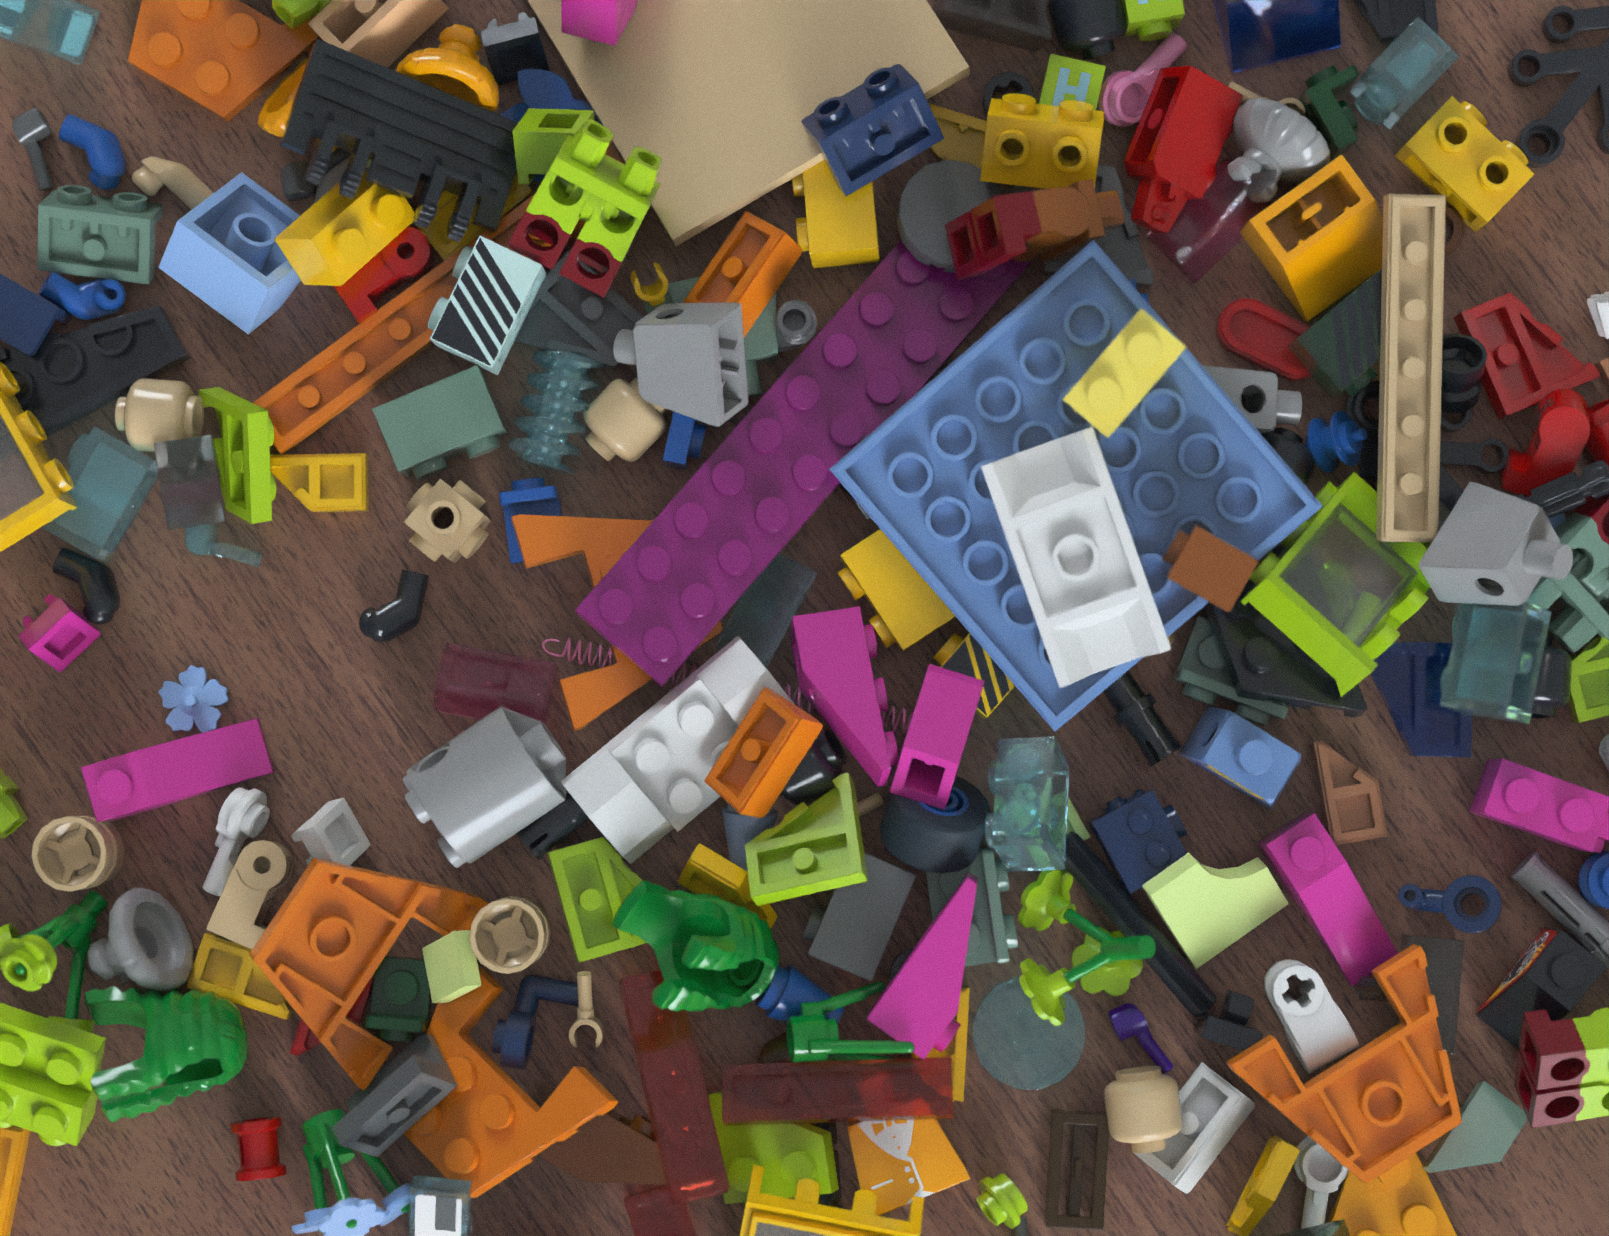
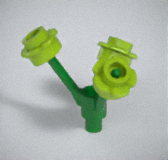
[0,890,108,1033]

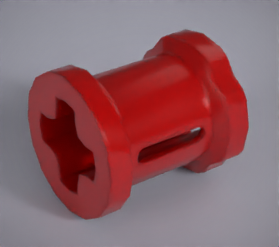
[230,1116,287,1181]

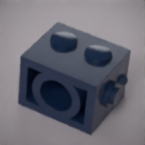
[1087,789,1187,894]

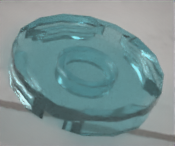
[972,976,1085,1090]

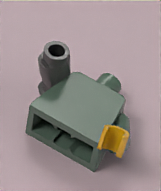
[630,262,817,399]

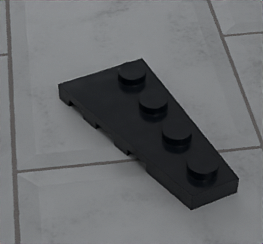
[0,306,191,463]

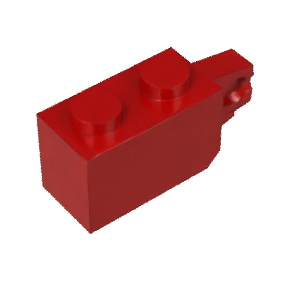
[1124,65,1243,233]

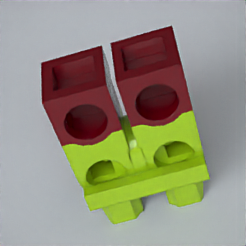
[507,119,662,298]
[1514,1008,1609,1129]

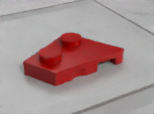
[1453,292,1600,420]

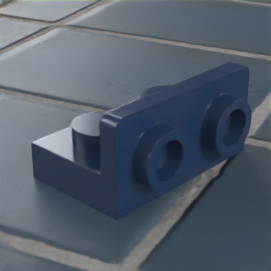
[802,64,945,196]

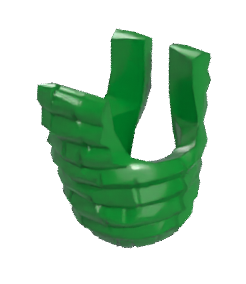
[611,880,779,1012]
[84,986,248,1122]

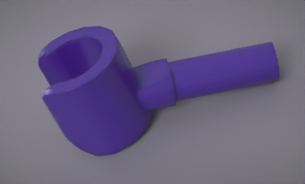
[1108,1003,1173,1074]

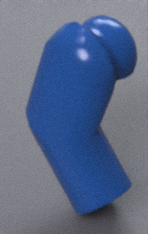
[59,114,126,190]
[38,271,126,320]

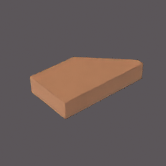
[1311,741,1388,845]

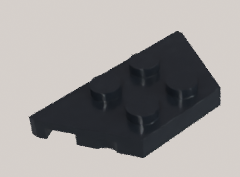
[1204,543,1368,718]

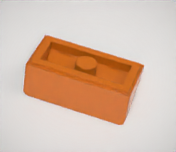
[683,211,802,337]
[704,687,823,818]

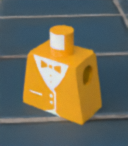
[847,1071,970,1216]

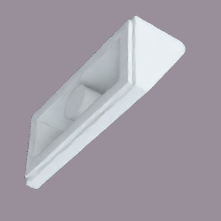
[1134,1062,1255,1194]

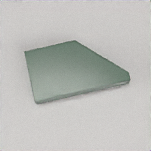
[1422,1081,1528,1173]

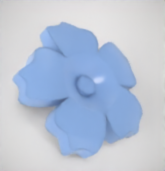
[158,665,229,733]

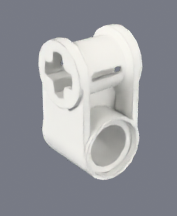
[1264,959,1359,1074]

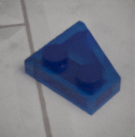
[1370,642,1472,757]

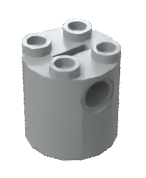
[402,705,566,868]

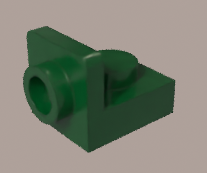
[1299,65,1359,160]
[365,956,432,1041]

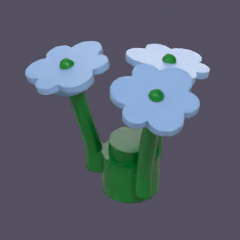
[291,1109,433,1236]

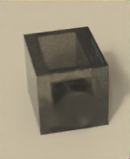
[154,435,225,530]

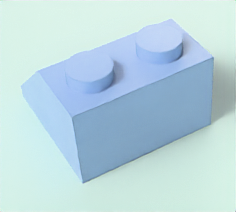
[158,172,301,335]

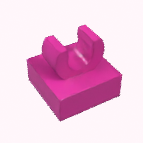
[18,595,101,673]

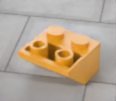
[1240,154,1383,323]

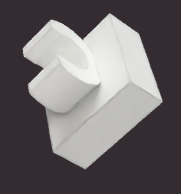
[291,797,371,865]

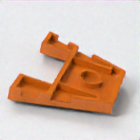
[128,0,323,122]
[511,514,723,732]
[249,857,488,1091]
[1226,944,1462,1184]
[404,964,619,1198]

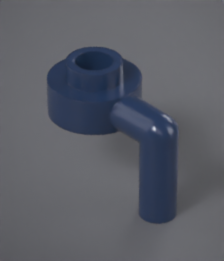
[1398,875,1502,934]
[492,975,578,1070]

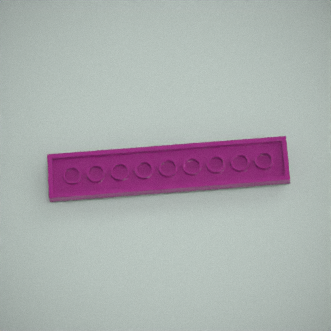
[575,240,1031,687]

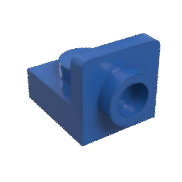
[663,411,733,470]
[499,478,563,564]

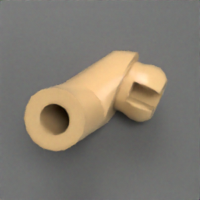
[132,156,214,210]

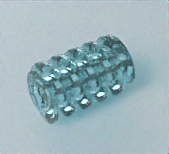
[508,350,605,475]

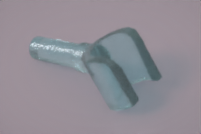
[185,522,263,567]

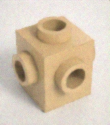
[404,478,492,564]

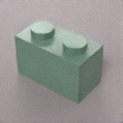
[372,365,509,481]

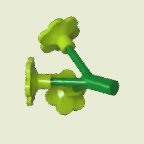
[1018,866,1156,1026]

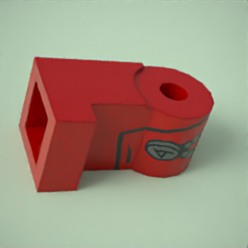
[334,226,434,324]
[1501,388,1591,497]

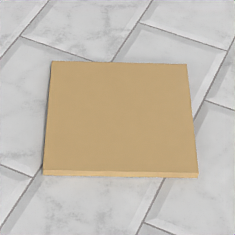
[527,0,970,246]

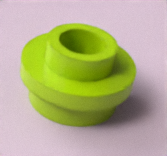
[976,1173,1028,1229]

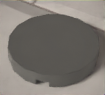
[896,160,1005,273]

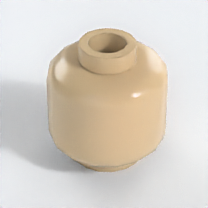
[584,377,667,462]
[115,378,204,453]
[1104,1065,1183,1153]

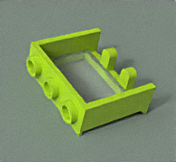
[1240,472,1432,697]

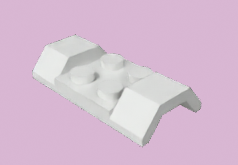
[981,426,1171,688]
[561,636,794,864]

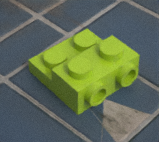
[0,1003,106,1146]

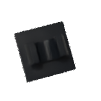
[480,12,550,85]
[1195,990,1264,1051]

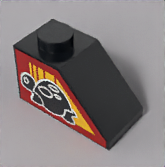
[1475,927,1607,1051]

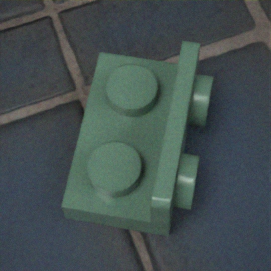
[37,185,164,284]
[1172,616,1289,727]
[925,847,1018,966]

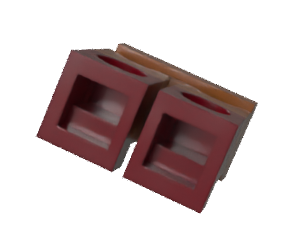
[945,179,1124,280]

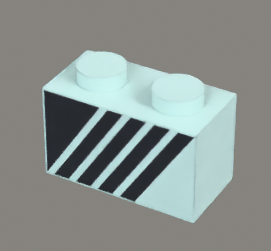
[428,236,546,375]

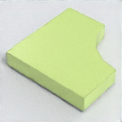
[1142,853,1289,969]

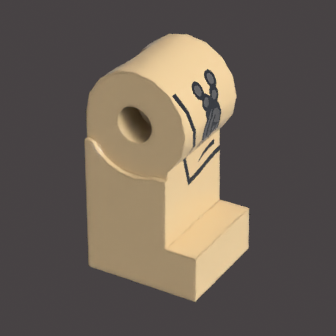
[206,840,294,949]

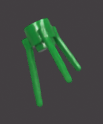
[786,981,915,1070]

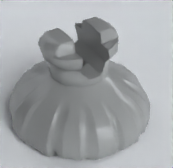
[1228,98,1330,203]
[87,888,194,991]

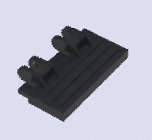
[280,39,518,242]

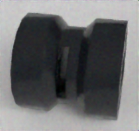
[1441,333,1487,414]

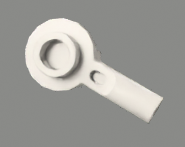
[203,787,270,896]
[1293,1136,1349,1236]

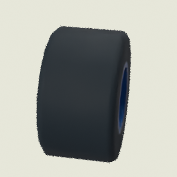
[880,776,990,873]

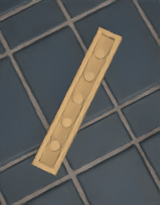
[1376,194,1446,542]

